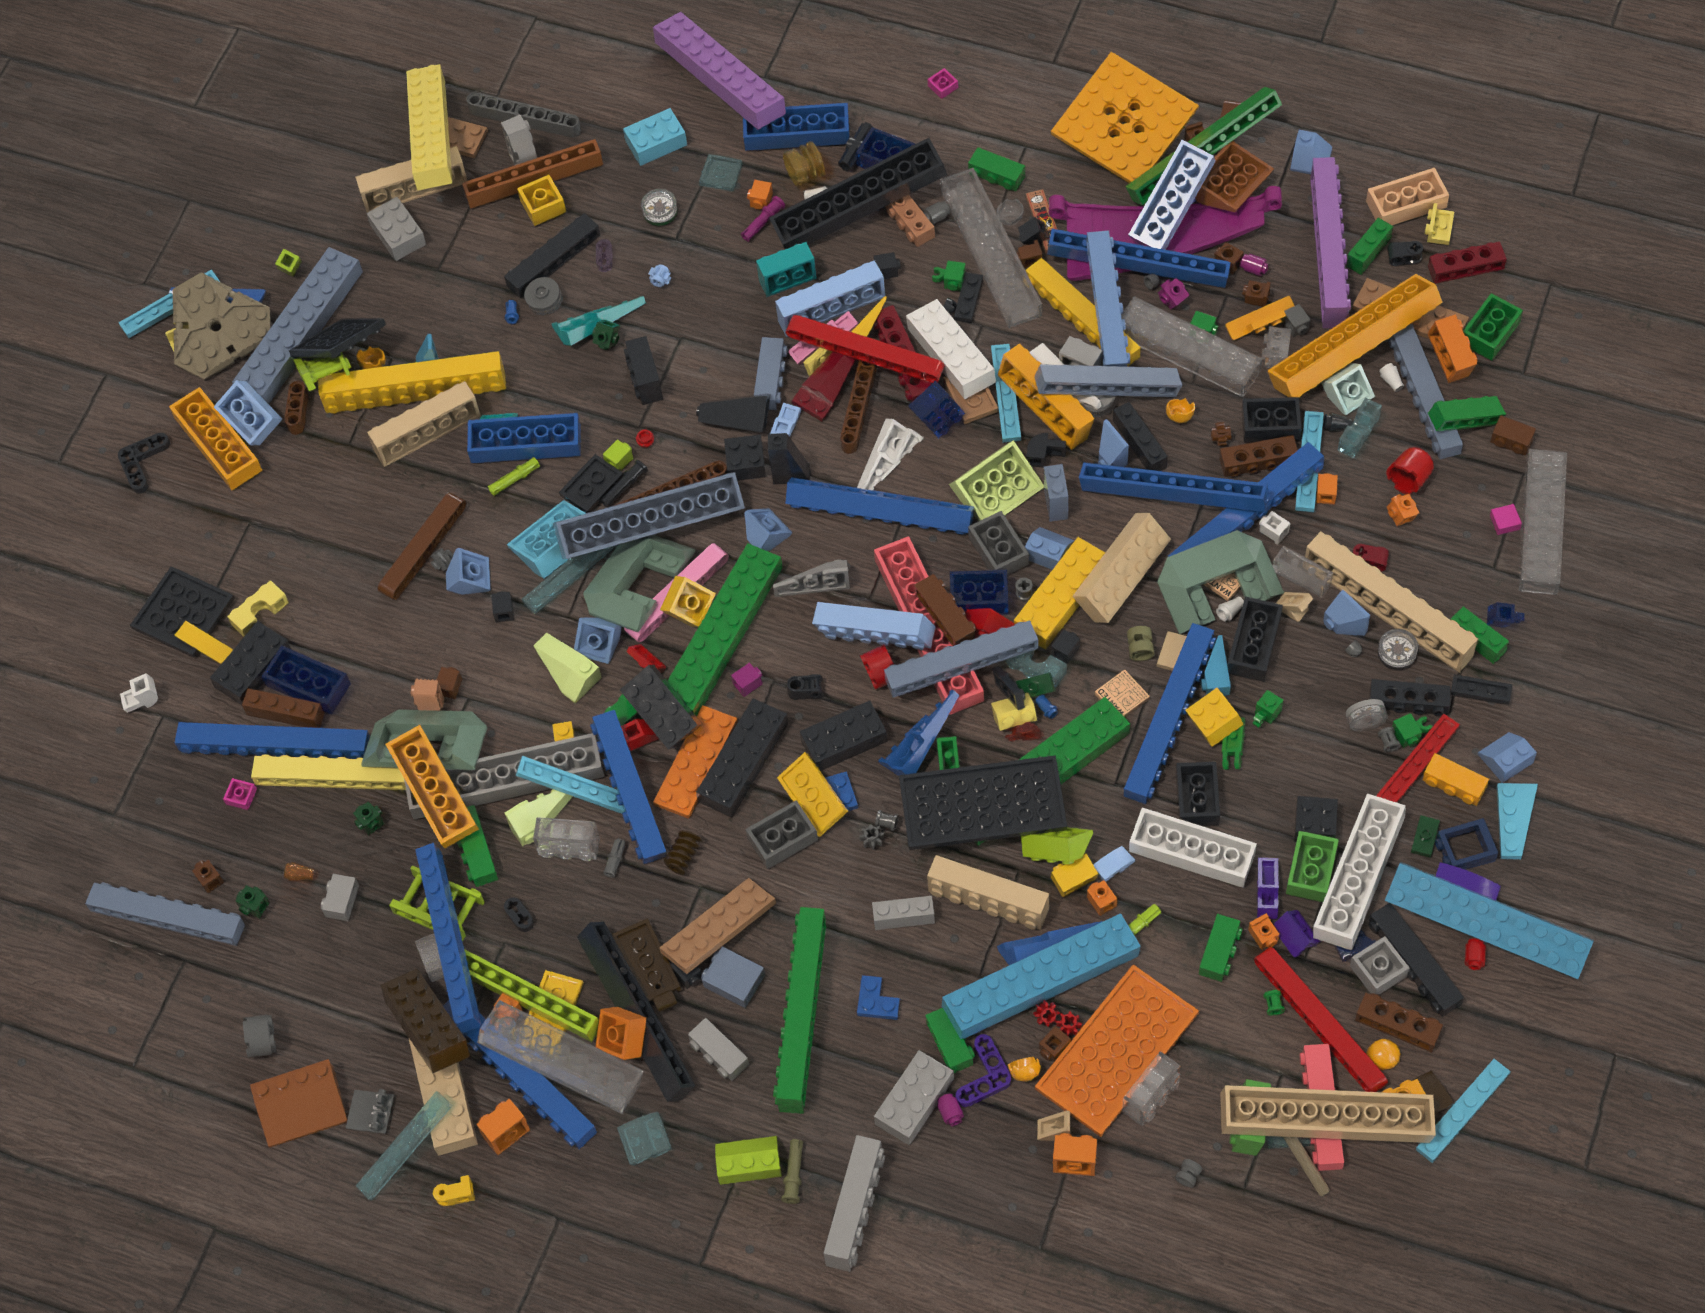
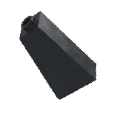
[696,393,771,432]
[768,433,810,485]

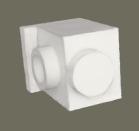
[1259,511,1290,545]

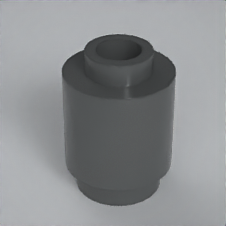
[924,201,950,225]

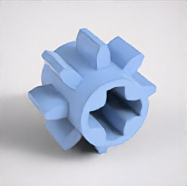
[648,265,671,287]

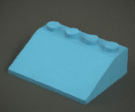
[507,500,586,579]

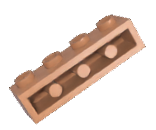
[885,195,935,247]

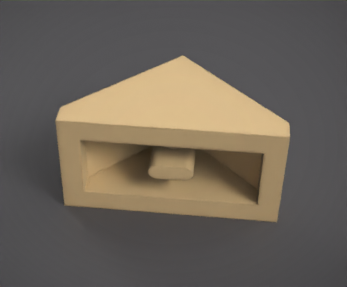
[1037,1111,1070,1141]

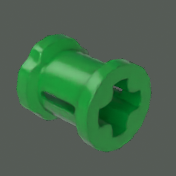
[1263,990,1285,1016]

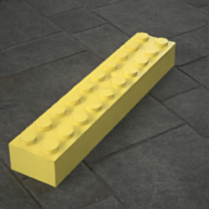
[406,64,452,190]

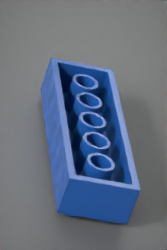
[743,103,850,151]
[467,413,581,463]

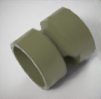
[1127,626,1154,661]

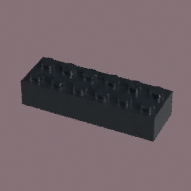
[696,698,788,818]

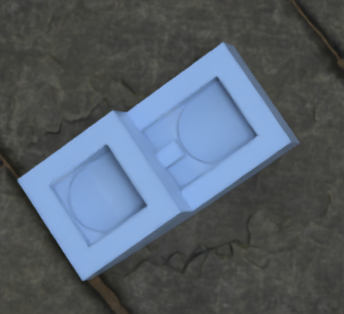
[770,403,801,437]
[1094,846,1135,882]

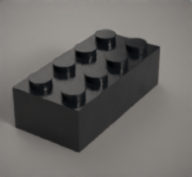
[1227,596,1283,682]
[210,621,291,705]
[620,665,702,750]
[800,701,888,771]

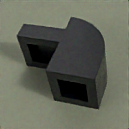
[1026,433,1066,468]

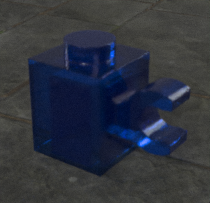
[1487,602,1525,628]

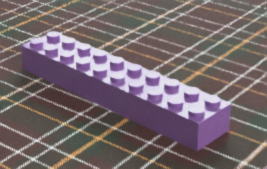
[653,12,786,129]
[1310,157,1351,328]

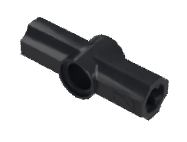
[838,122,875,172]

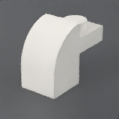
[120,673,158,713]

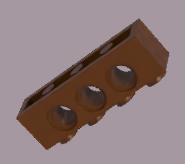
[1219,435,1298,477]
[1355,993,1443,1053]

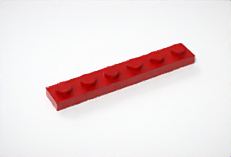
[1376,714,1460,803]

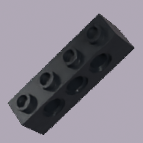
[1369,679,1450,716]

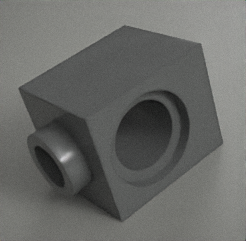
[1282,304,1311,337]

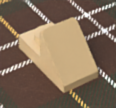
[1276,592,1313,622]

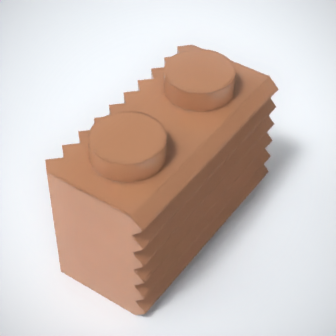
[411,678,444,711]

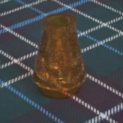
[284,862,314,881]

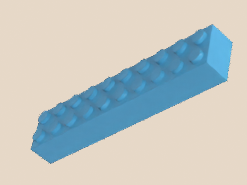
[1385,862,1594,979]
[941,913,1141,1039]

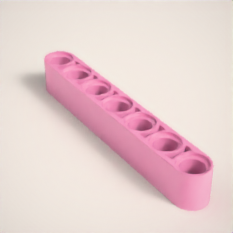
[624,543,729,642]

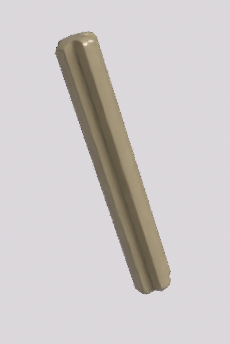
[1283,1137,1330,1196]

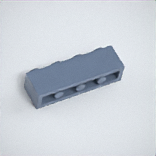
[754,337,788,410]

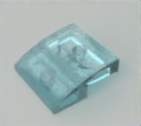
[617,1112,672,1166]

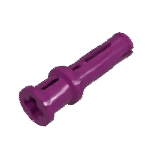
[741,196,786,242]

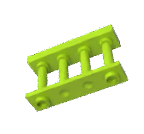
[293,352,351,391]
[389,866,484,941]

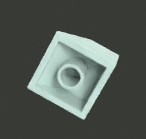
[1321,363,1375,415]

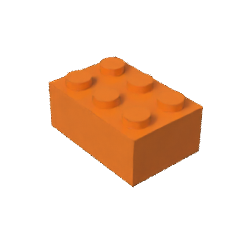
[1428,314,1477,383]

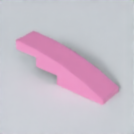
[788,311,859,365]

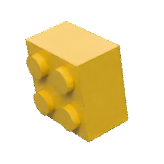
[517,175,566,226]
[660,576,716,627]
[1185,688,1244,747]

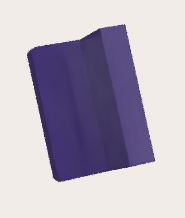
[1273,910,1320,957]

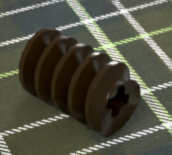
[664,830,702,876]

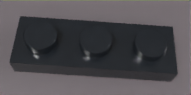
[954,272,983,323]
[992,666,1026,710]
[1450,674,1513,705]

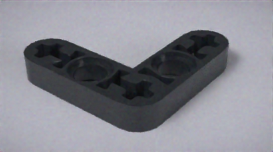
[118,433,170,494]

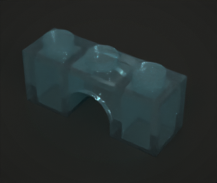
[1338,397,1382,458]
[1005,650,1067,689]

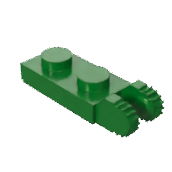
[1222,718,1245,770]

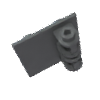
[346,1089,394,1134]

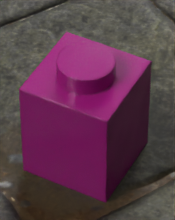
[731,662,762,697]

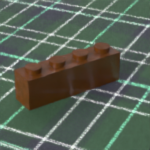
[914,574,976,646]
[242,688,325,728]

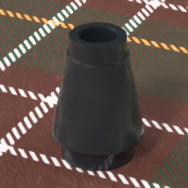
[1323,413,1352,431]

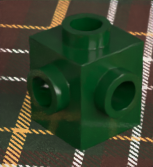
[592,320,620,349]
[353,801,384,836]
[235,885,270,919]

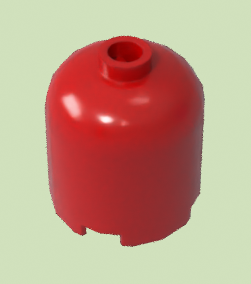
[1386,447,1434,494]

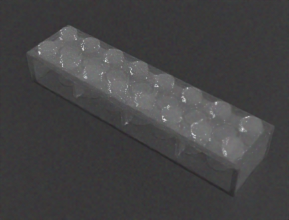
[1121,296,1262,397]
[1518,449,1567,595]
[477,1000,644,1114]

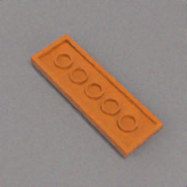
[653,705,738,819]

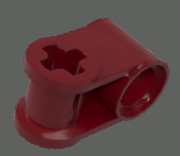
[1353,544,1389,572]

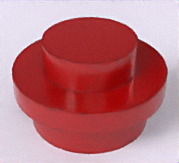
[636,429,654,447]

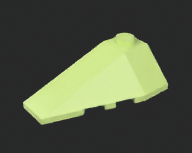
[533,633,602,704]
[505,789,573,846]

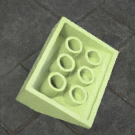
[949,440,1044,521]

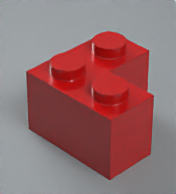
[965,608,1015,639]

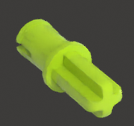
[1128,904,1161,936]

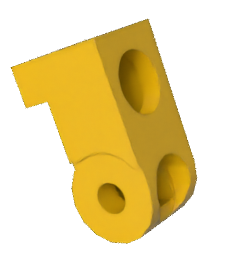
[433,1175,475,1206]

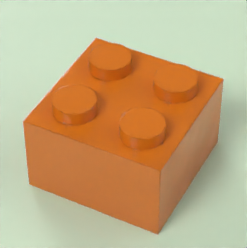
[595,1007,646,1060]
[477,1099,530,1156]
[1053,1133,1097,1176]

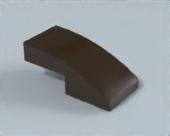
[1413,1071,1454,1114]

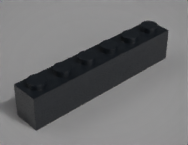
[504,213,600,299]
[1368,903,1464,1017]

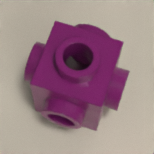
[1157,278,1189,310]

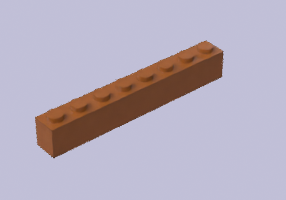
[462,139,603,209]

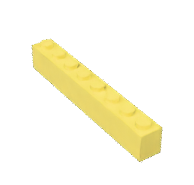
[251,754,406,790]

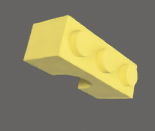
[227,580,289,637]

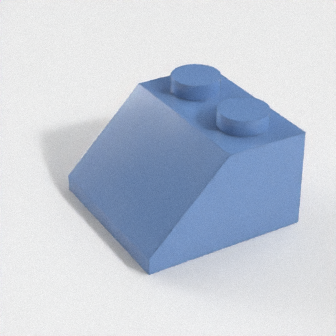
[1025,527,1074,570]
[1478,732,1537,783]

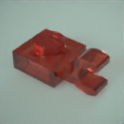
[1005,722,1041,741]

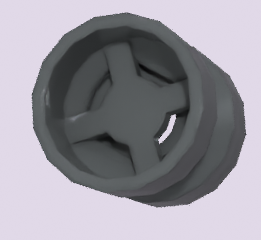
[1175,1159,1203,1188]

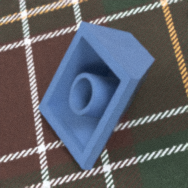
[1290,130,1332,174]
[1098,419,1129,467]
[745,508,792,551]
[446,548,490,595]
[1323,590,1370,636]
[574,618,622,664]

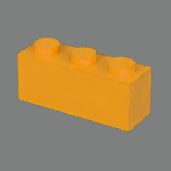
[1423,753,1489,806]

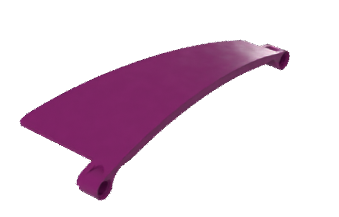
[1049,186,1282,281]

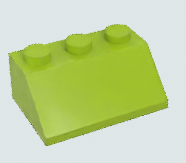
[1021,827,1093,864]
[715,1136,782,1185]

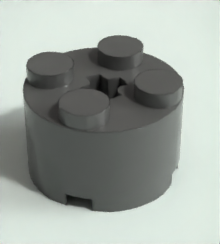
[243,1014,277,1058]

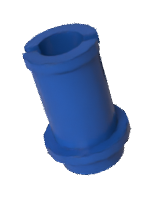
[505,300,519,324]
[1034,694,1058,719]

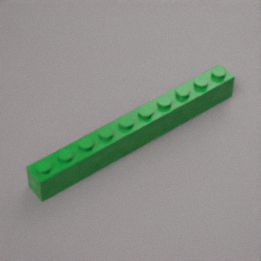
[1125,87,1282,205]

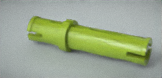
[487,457,540,496]

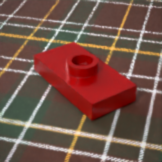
[626,644,666,673]

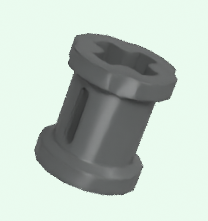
[1015,578,1033,602]
[1378,727,1401,752]
[875,810,899,831]

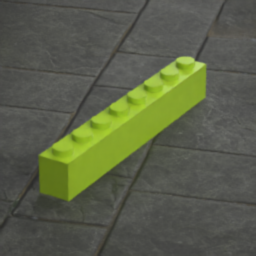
[464,949,599,1042]

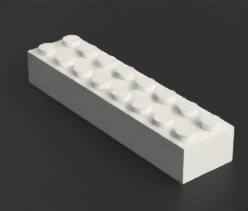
[1313,794,1406,950]

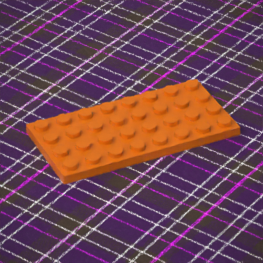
[1035,965,1199,1137]

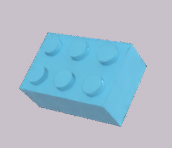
[623,108,687,166]

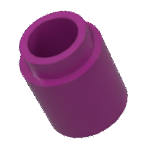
[1240,254,1269,276]
[937,1094,964,1126]

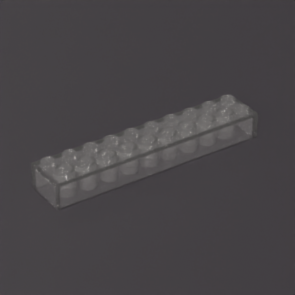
[940,168,1042,328]

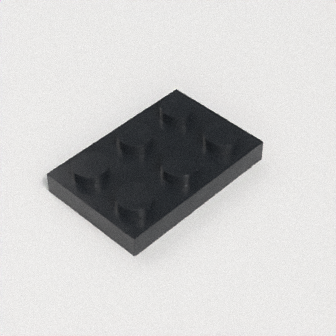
[559,454,623,513]

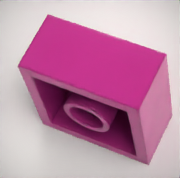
[927,68,958,99]
[1490,504,1522,535]
[223,778,257,810]

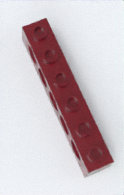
[873,305,934,407]

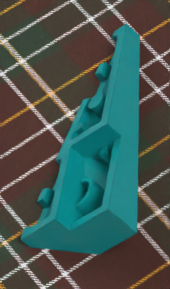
[551,296,646,345]

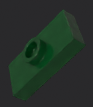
[1015,672,1055,697]
[1411,815,1440,858]

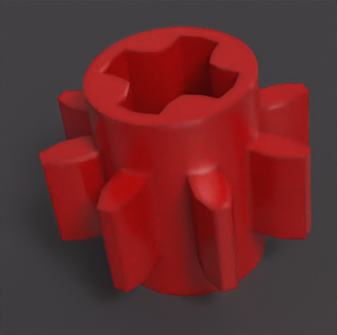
[1033,1000,1060,1027]
[1056,1011,1082,1037]

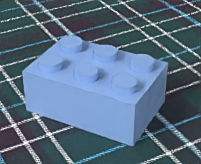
[214,380,282,446]

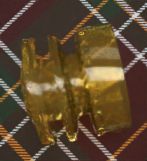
[783,141,825,187]

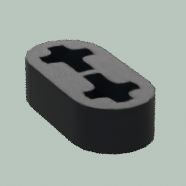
[504,897,534,932]

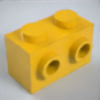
[1051,854,1098,897]

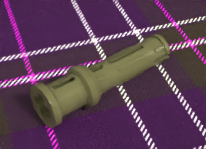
[781,1139,803,1204]

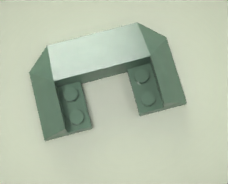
[1157,530,1284,634]
[583,535,695,632]
[361,710,487,770]

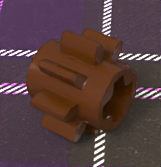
[1211,422,1231,446]

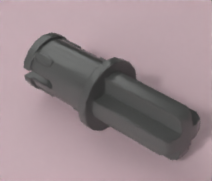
[603,838,626,878]

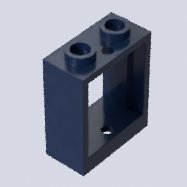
[1435,818,1498,870]

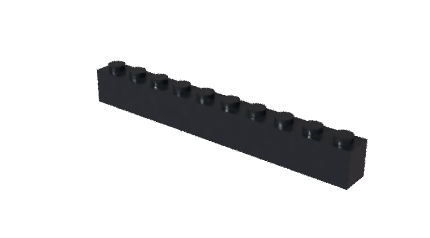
[577,921,695,1102]

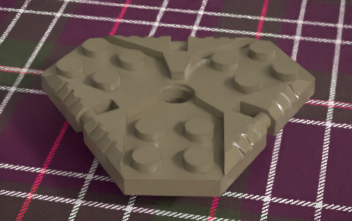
[173,272,271,381]

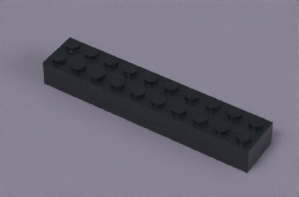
[769,138,947,250]

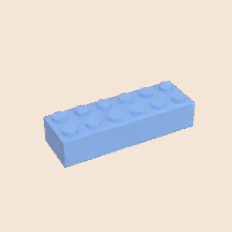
[1128,140,1216,250]
[775,261,885,337]
[812,602,936,650]

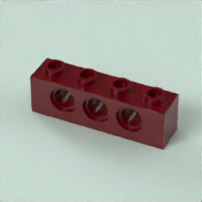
[1428,241,1507,284]

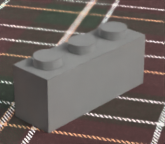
[872,896,935,930]
[688,1018,749,1081]

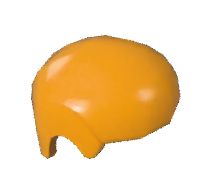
[356,346,386,369]
[1166,398,1195,424]
[1366,1039,1401,1070]
[1008,1057,1041,1082]

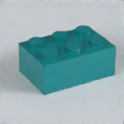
[756,242,817,297]

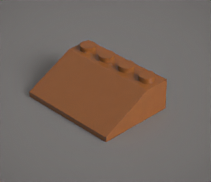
[1195,141,1274,212]
[250,1059,348,1148]

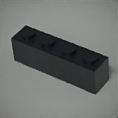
[1113,402,1168,471]

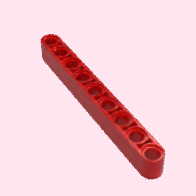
[785,315,945,383]
[1254,947,1388,1092]

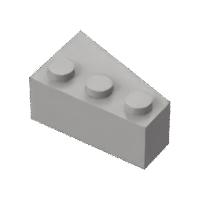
[501,115,537,165]

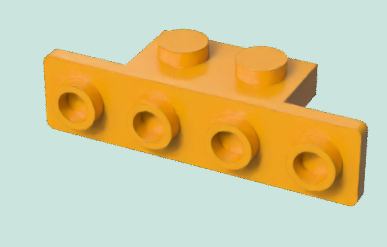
[1225,296,1294,340]

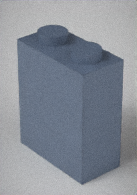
[1044,464,1068,522]
[701,947,765,1008]

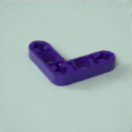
[956,1034,1011,1107]

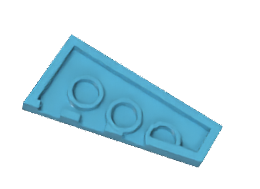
[1497,783,1538,859]

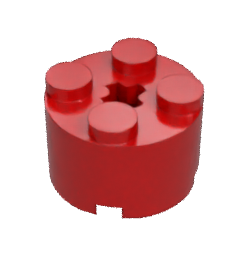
[860,645,894,690]

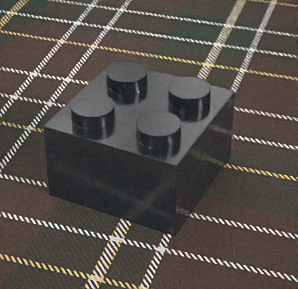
[724,434,766,481]
[1294,796,1338,842]

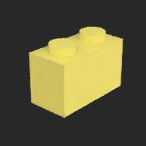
[991,693,1037,731]

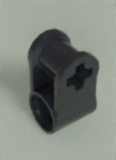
[1387,241,1423,266]
[787,674,824,700]

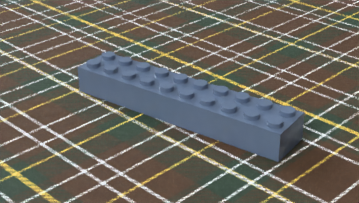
[232,247,363,404]
[553,472,745,559]

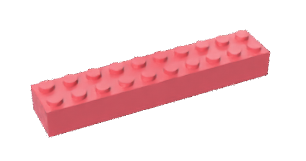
[874,536,984,715]

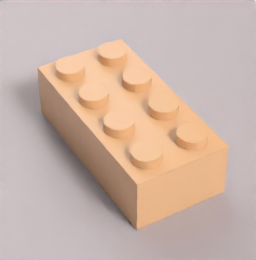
[1366,168,1449,225]

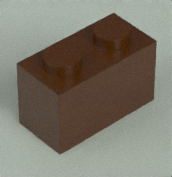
[1490,415,1536,456]

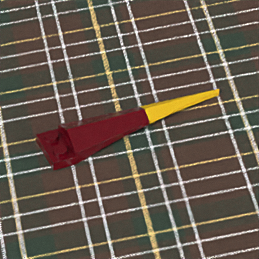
[791,296,886,422]

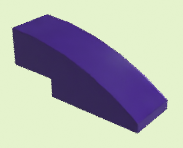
[1257,857,1279,919]
[1436,862,1501,900]

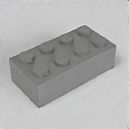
[874,1050,954,1146]

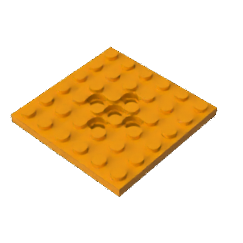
[1051,52,1199,183]

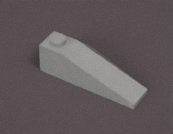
[773,560,850,597]

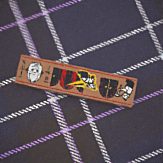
[1026,189,1057,253]

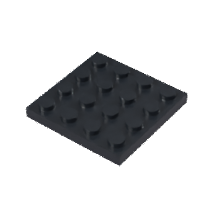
[288,318,386,359]
[130,566,235,658]

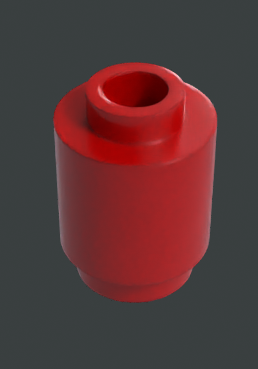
[1465,938,1486,970]

